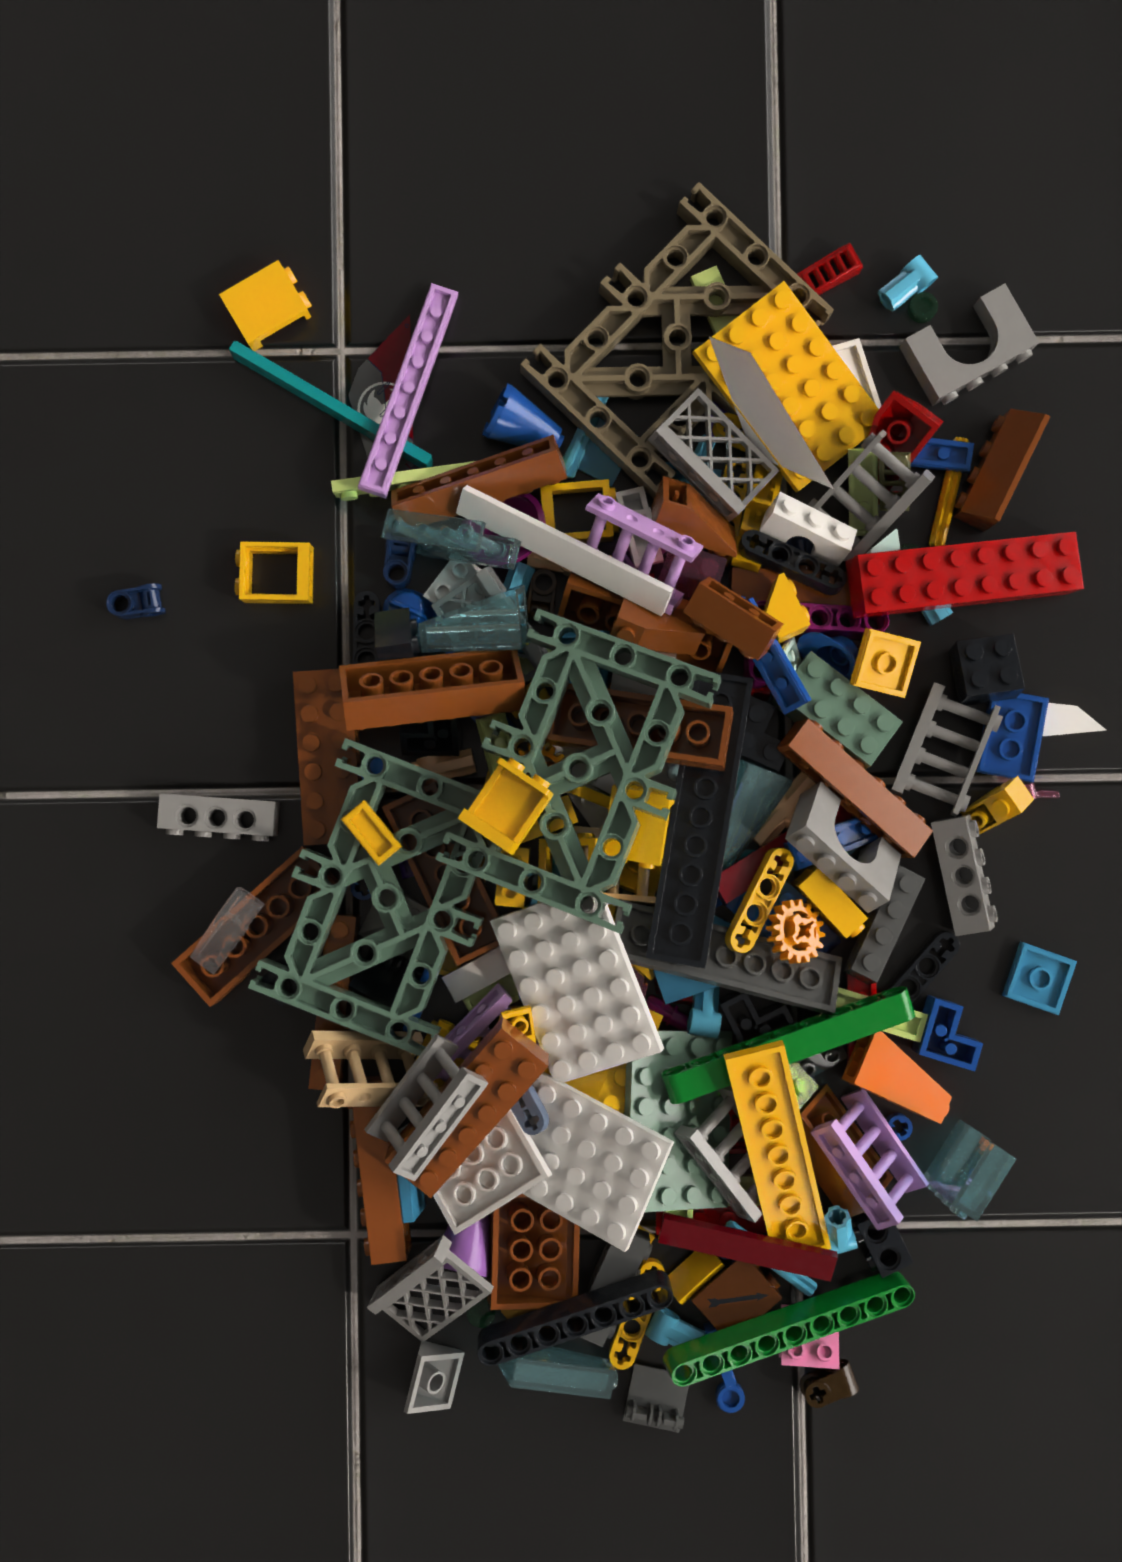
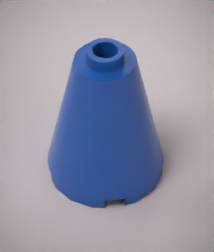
[482,383,565,448]

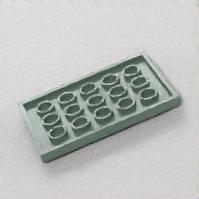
[624,1030,732,1212]

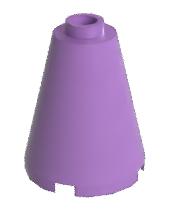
[443,1214,490,1277]

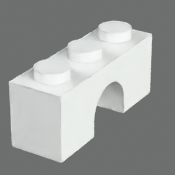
[759,492,857,566]

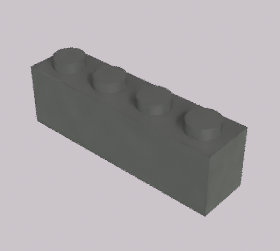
[842,865,926,984]
[572,1228,653,1347]

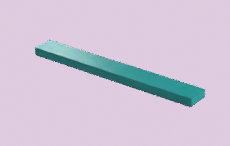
[229,341,433,468]

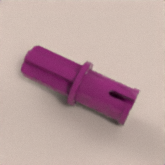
[646,995,688,1030]

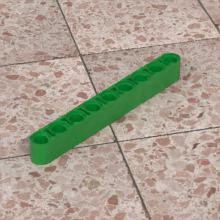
[661,986,916,1104]
[663,1271,915,1387]

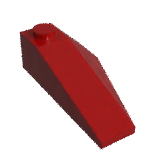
[848,390,944,505]

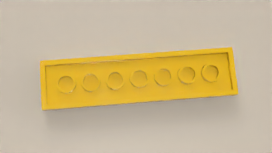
[723,1040,831,1249]

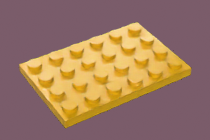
[692,281,879,492]

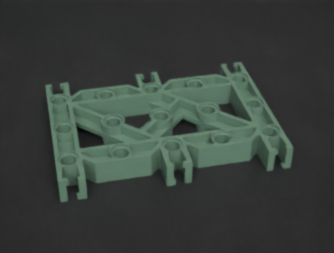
[435,608,721,934]
[248,738,485,1056]

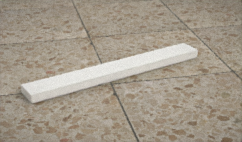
[456,485,674,616]

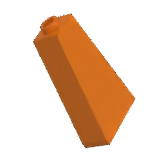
[842,1031,952,1124]

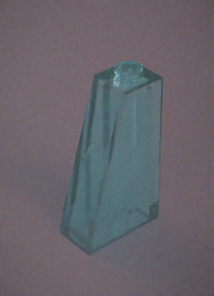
[416,585,530,653]
[723,759,793,867]
[498,1346,618,1399]

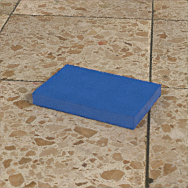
[975,693,1049,783]

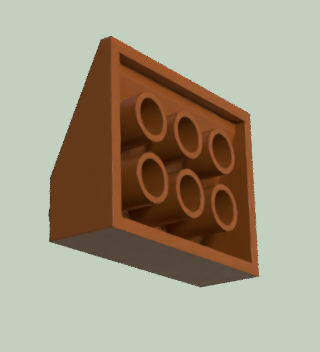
[487,1194,580,1310]

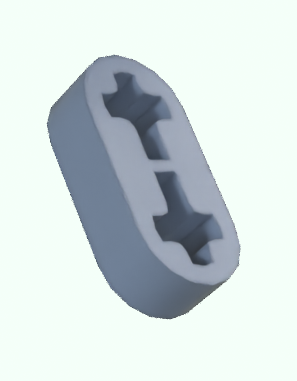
[511,1085,549,1135]

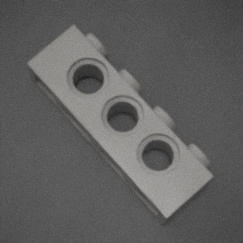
[157,793,280,841]
[931,814,998,936]

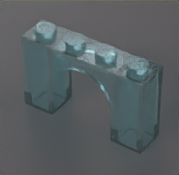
[924,1119,1016,1221]

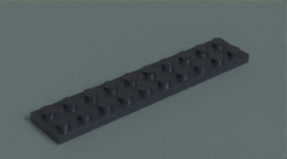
[646,672,754,969]

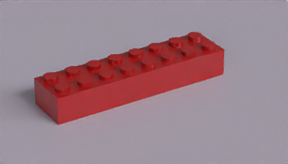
[845,532,1084,619]

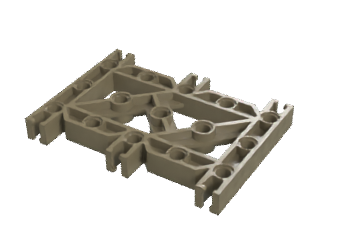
[520,182,834,500]

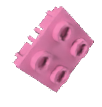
[778,1304,840,1369]

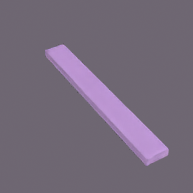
[358,283,458,499]

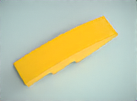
[730,464,783,572]

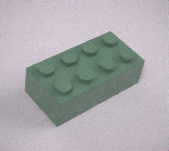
[769,651,903,769]

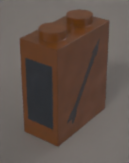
[691,1259,782,1330]

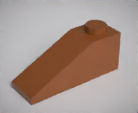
[609,598,706,655]

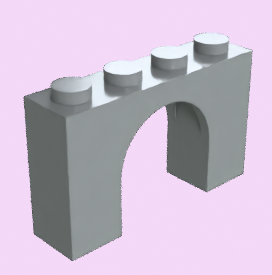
[899,283,1039,406]
[785,781,901,913]

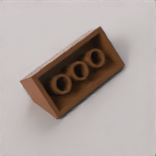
[954,409,1051,532]
[798,1084,893,1217]

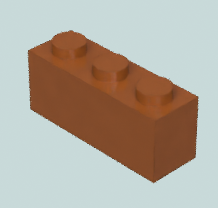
[683,576,784,661]

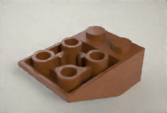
[652,476,737,557]

